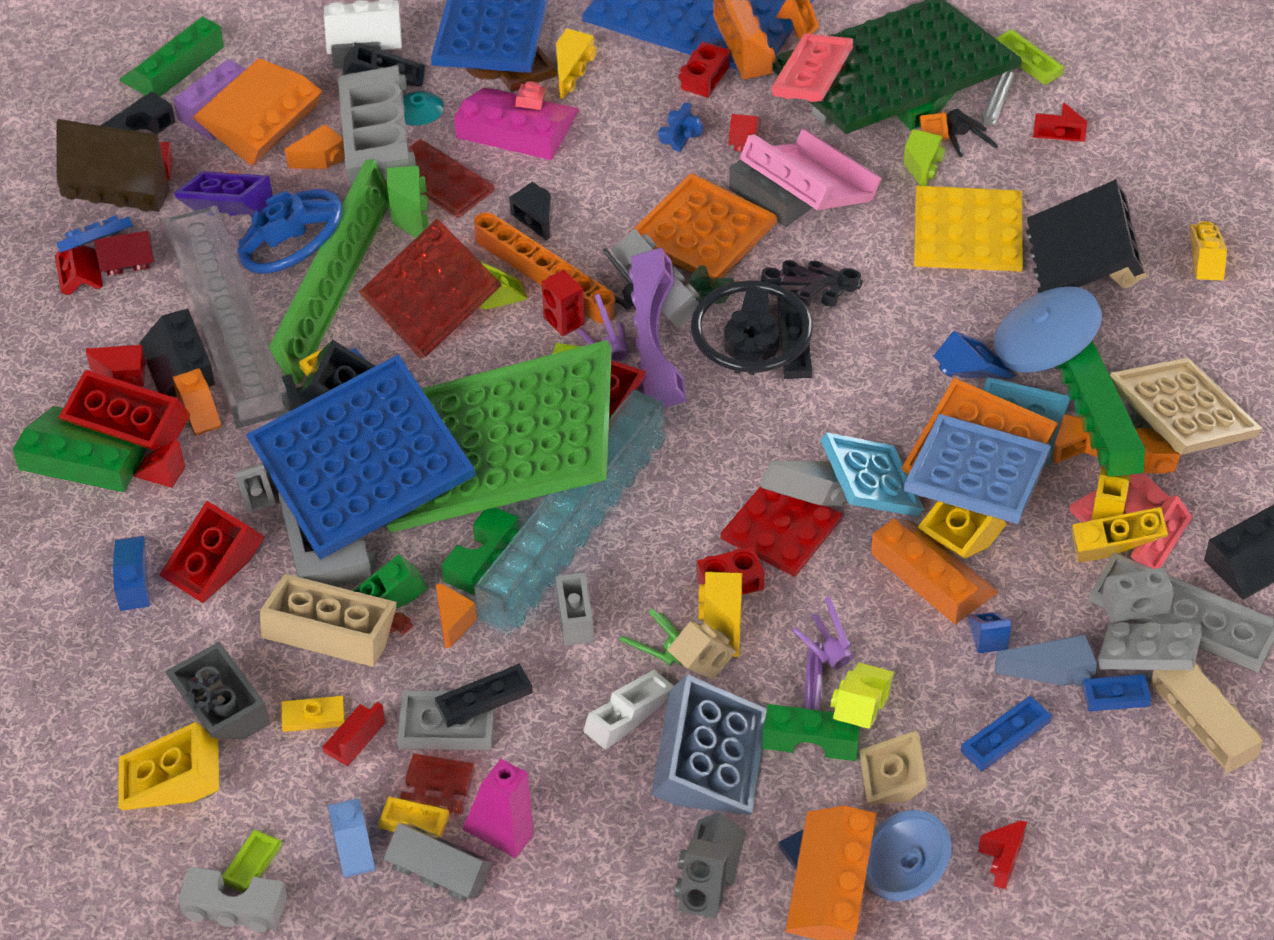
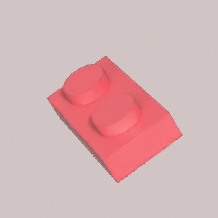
[515,82,546,110]

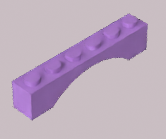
[629,248,686,409]

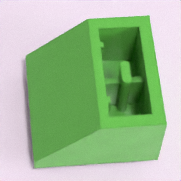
[387,166,429,240]

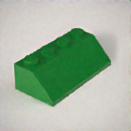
[119,16,224,97]

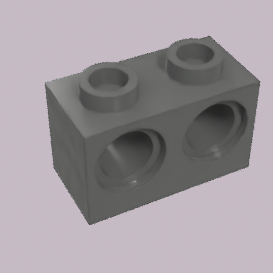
[674,838,730,919]

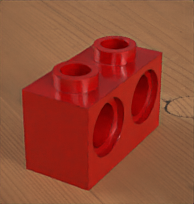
[678,42,730,98]
[541,269,585,337]
[696,546,765,595]

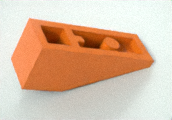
[1083,428,1181,474]

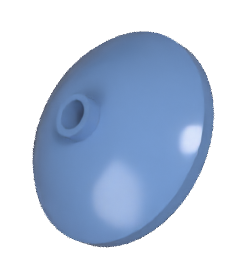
[865,810,951,901]

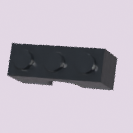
[100,91,176,134]

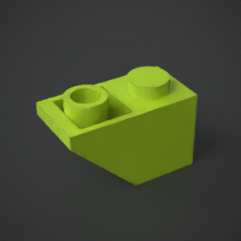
[903,129,945,186]

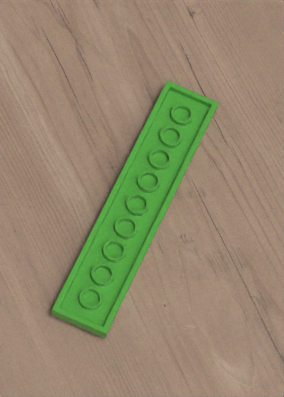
[268,159,390,384]

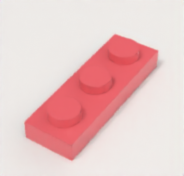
[1131,495,1193,569]

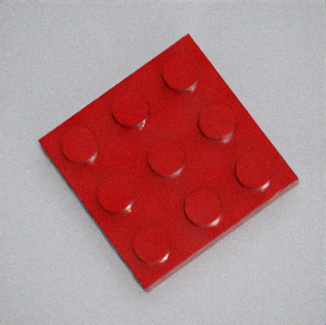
[721,486,842,577]

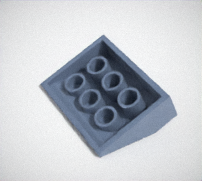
[651,674,767,815]

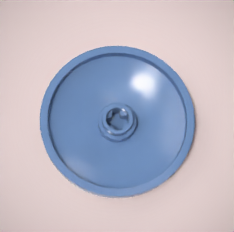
[994,287,1102,373]

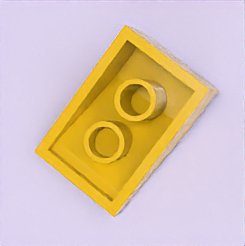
[118,722,219,811]

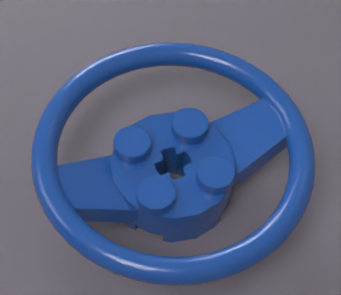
[237,189,342,274]

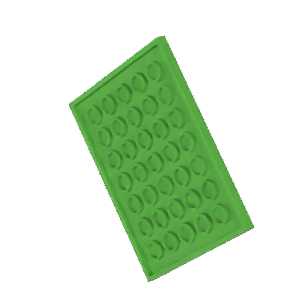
[386,340,612,533]

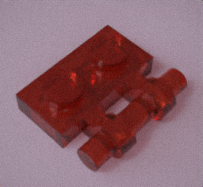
[400,753,475,815]

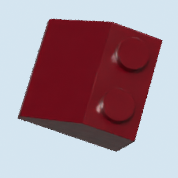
[94,230,155,276]

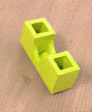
[831,662,894,729]

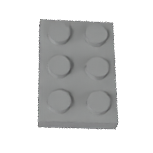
[1098,622,1202,670]
[397,691,495,750]

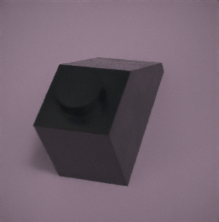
[509,181,552,241]

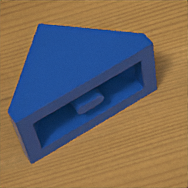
[968,612,1011,653]

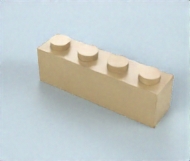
[1151,662,1263,773]

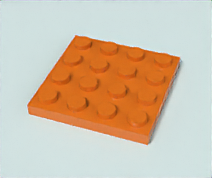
[628,173,777,285]
[901,378,1058,475]

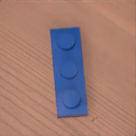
[56,215,133,253]
[960,696,1052,772]

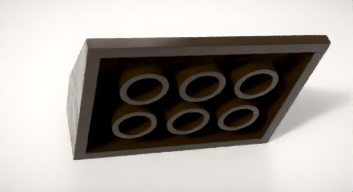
[56,119,170,212]

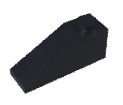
[342,42,425,86]

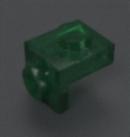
[689,265,734,304]

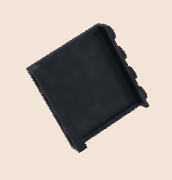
[1026,179,1145,294]

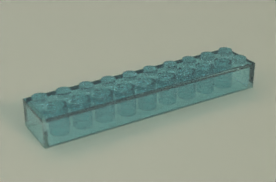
[475,389,666,636]

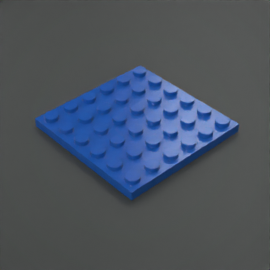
[246,354,476,560]

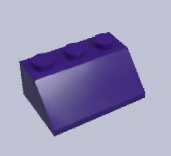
[174,171,273,217]

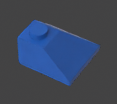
[933,331,1016,379]

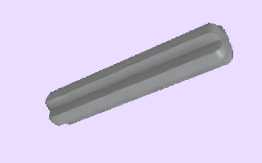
[982,71,1014,126]

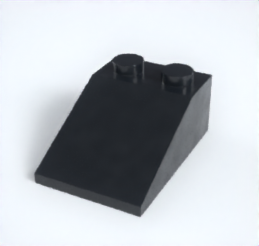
[298,340,375,402]

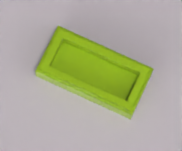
[222,829,282,893]

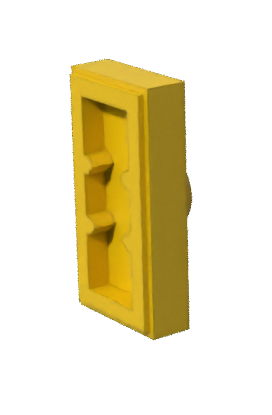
[281,696,345,732]
[378,796,450,837]

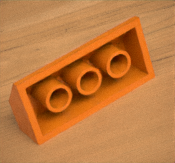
[713,0,776,80]
[871,518,998,625]
[785,805,876,940]

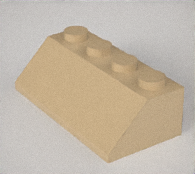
[260,574,396,667]

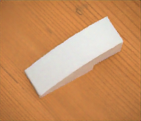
[583,670,674,750]

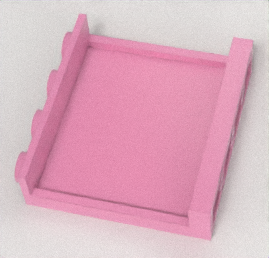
[740,129,882,210]

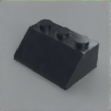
[139,308,215,397]
[1204,504,1274,600]

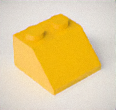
[917,501,1007,559]
[698,572,742,657]

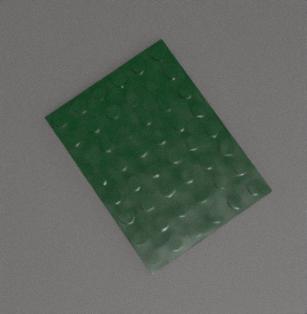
[772,0,1021,134]

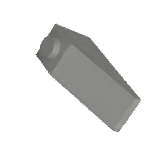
[759,461,846,506]

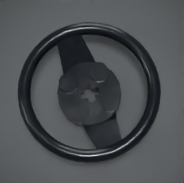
[691,280,813,375]

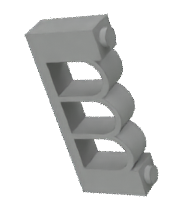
[338,65,416,187]
[277,489,375,587]

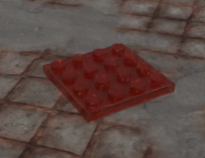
[359,218,502,359]

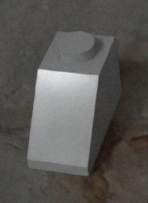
[234,462,276,512]

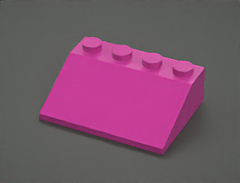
[454,87,579,160]

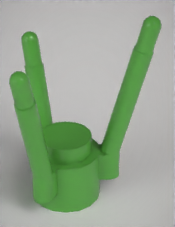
[619,609,682,666]

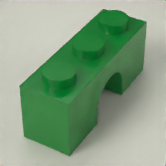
[441,507,521,595]
[762,704,860,761]

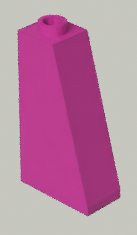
[463,758,534,858]

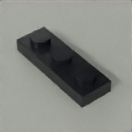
[434,663,533,728]

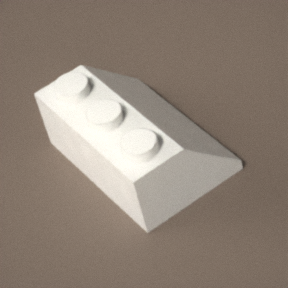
[324,0,402,54]

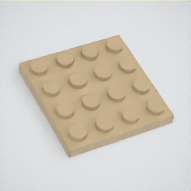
[1110,357,1262,455]

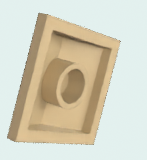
[859,730,928,804]

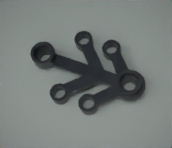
[760,260,863,307]

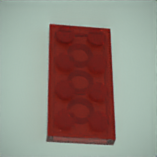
[409,138,495,219]

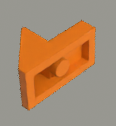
[776,0,819,39]

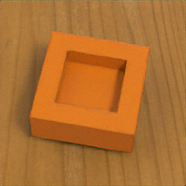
[920,113,949,140]

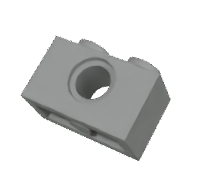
[1101,567,1174,623]
[555,572,594,646]

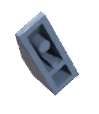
[994,635,1097,686]

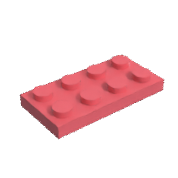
[772,33,853,102]

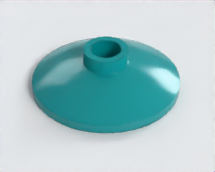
[403,91,444,126]

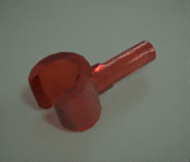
[389,612,413,635]

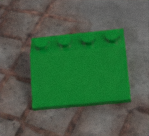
[12,406,148,492]

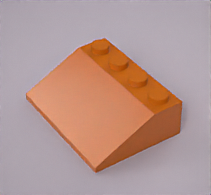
[193,58,322,165]

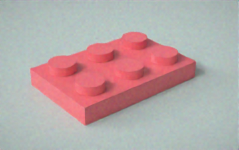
[1069,472,1169,523]

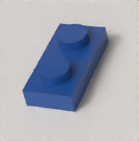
[1082,674,1151,712]

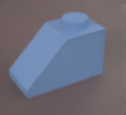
[328,798,375,878]

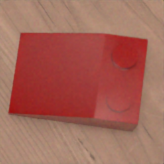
[159,501,265,603]

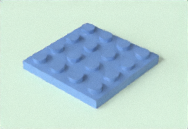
[904,414,1051,524]

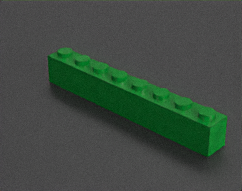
[1055,340,1145,477]

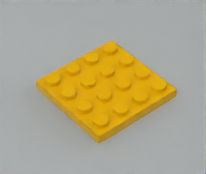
[914,186,1023,272]

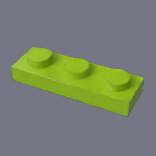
[996,29,1064,85]

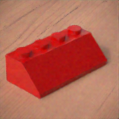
[59,369,191,450]

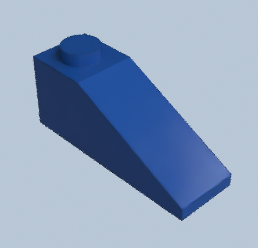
[113,536,150,611]

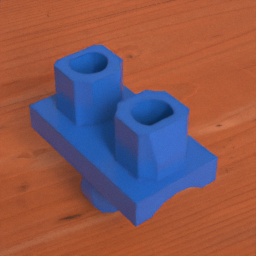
[657,102,704,152]

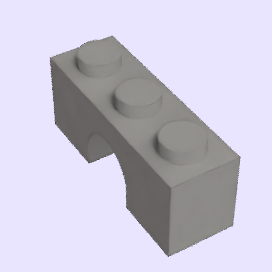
[178,866,287,932]

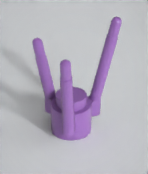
[578,294,629,362]
[793,596,853,669]

